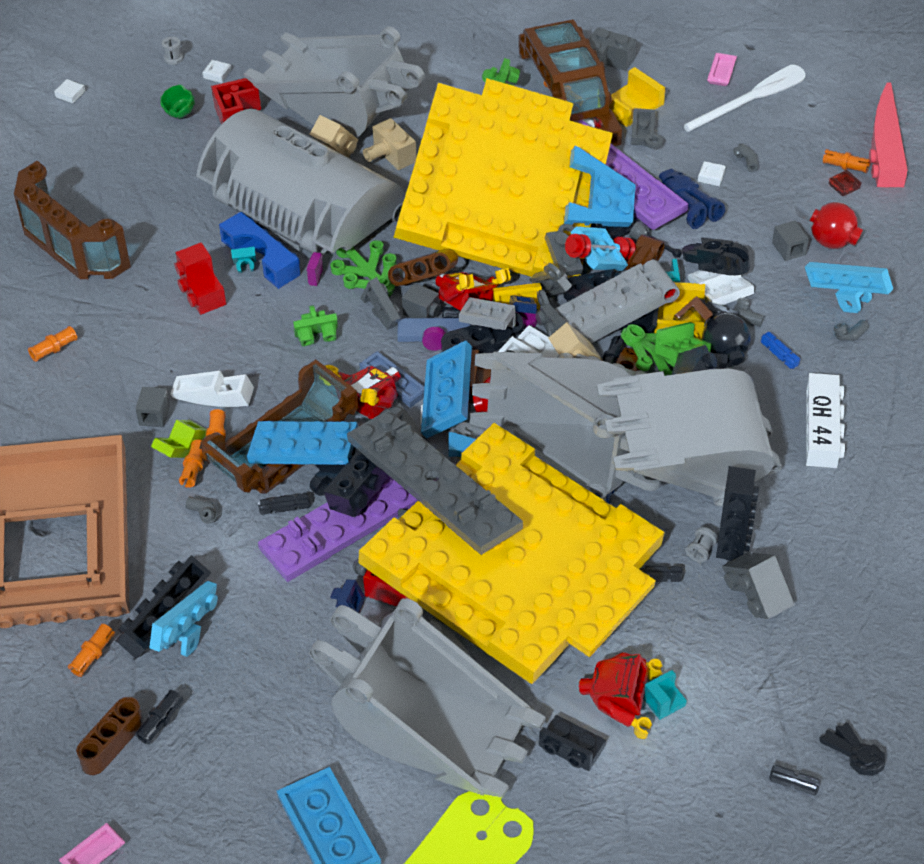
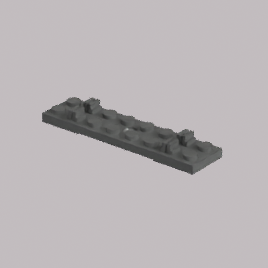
[347,410,523,555]

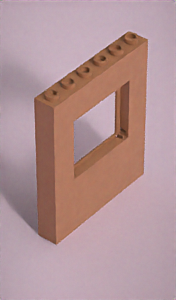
[0,435,130,628]

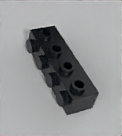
[324,450,389,518]
[716,466,759,561]
[115,555,212,659]

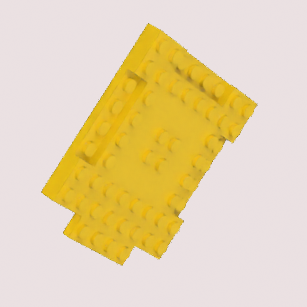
[393,78,613,278]
[359,423,664,684]

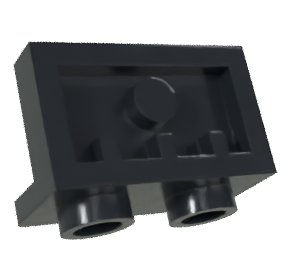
[539,715,606,771]

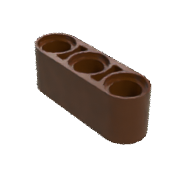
[388,249,458,286]
[76,697,144,775]

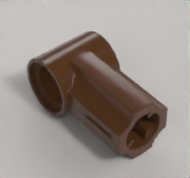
[626,234,665,270]

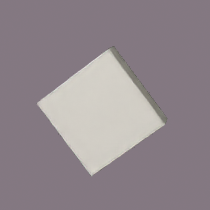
[202,60,232,83]
[54,79,85,103]
[698,162,726,186]

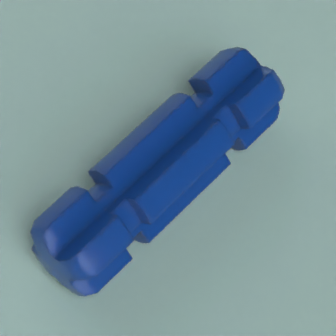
[761,332,800,369]

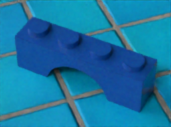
[219,212,300,289]

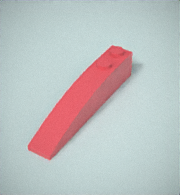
[869,82,908,187]

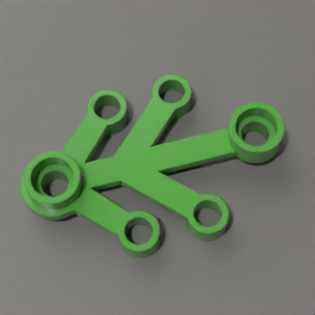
[330,240,397,297]
[621,324,675,376]

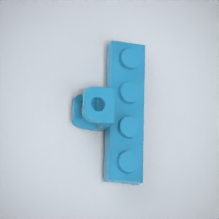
[805,262,893,313]
[149,581,218,657]

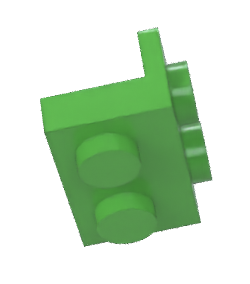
[655,322,711,363]

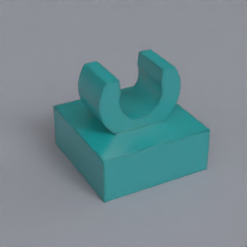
[231,247,256,273]

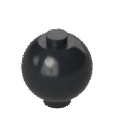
[702,312,751,367]

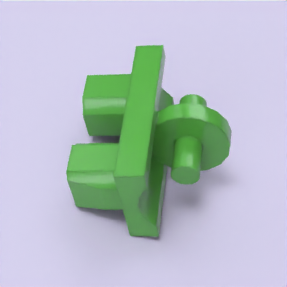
[482,58,520,86]
[293,305,337,347]

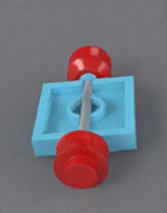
[565,226,636,271]

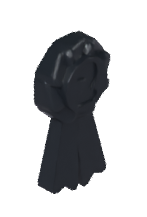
[819,722,885,776]

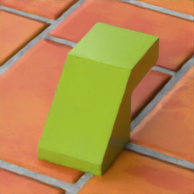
[151,420,207,458]

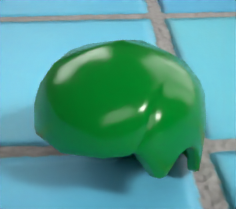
[160,85,195,119]

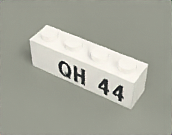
[806,373,845,468]

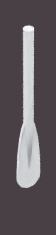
[684,65,805,132]

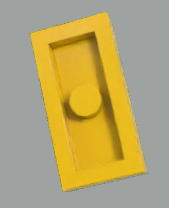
[493,283,542,309]

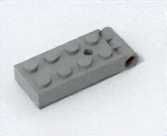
[555,260,680,343]

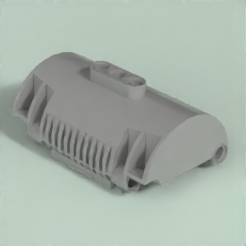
[196,109,405,256]

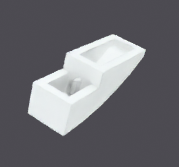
[170,371,254,407]

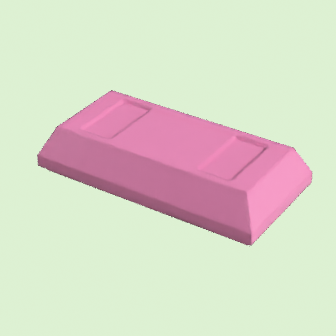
[707,53,737,86]
[59,823,125,864]

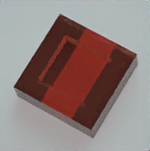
[828,170,861,196]

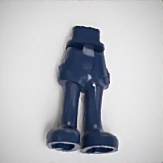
[659,169,725,229]

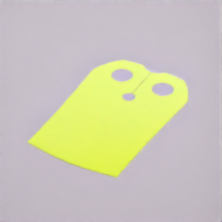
[404,791,534,864]

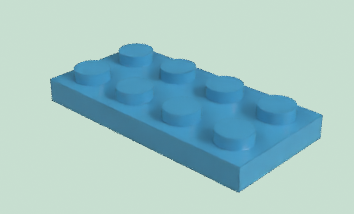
[421,341,472,438]
[247,421,358,465]
[277,767,381,864]

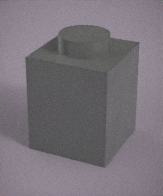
[772,220,809,261]
[402,283,441,318]
[135,387,170,427]

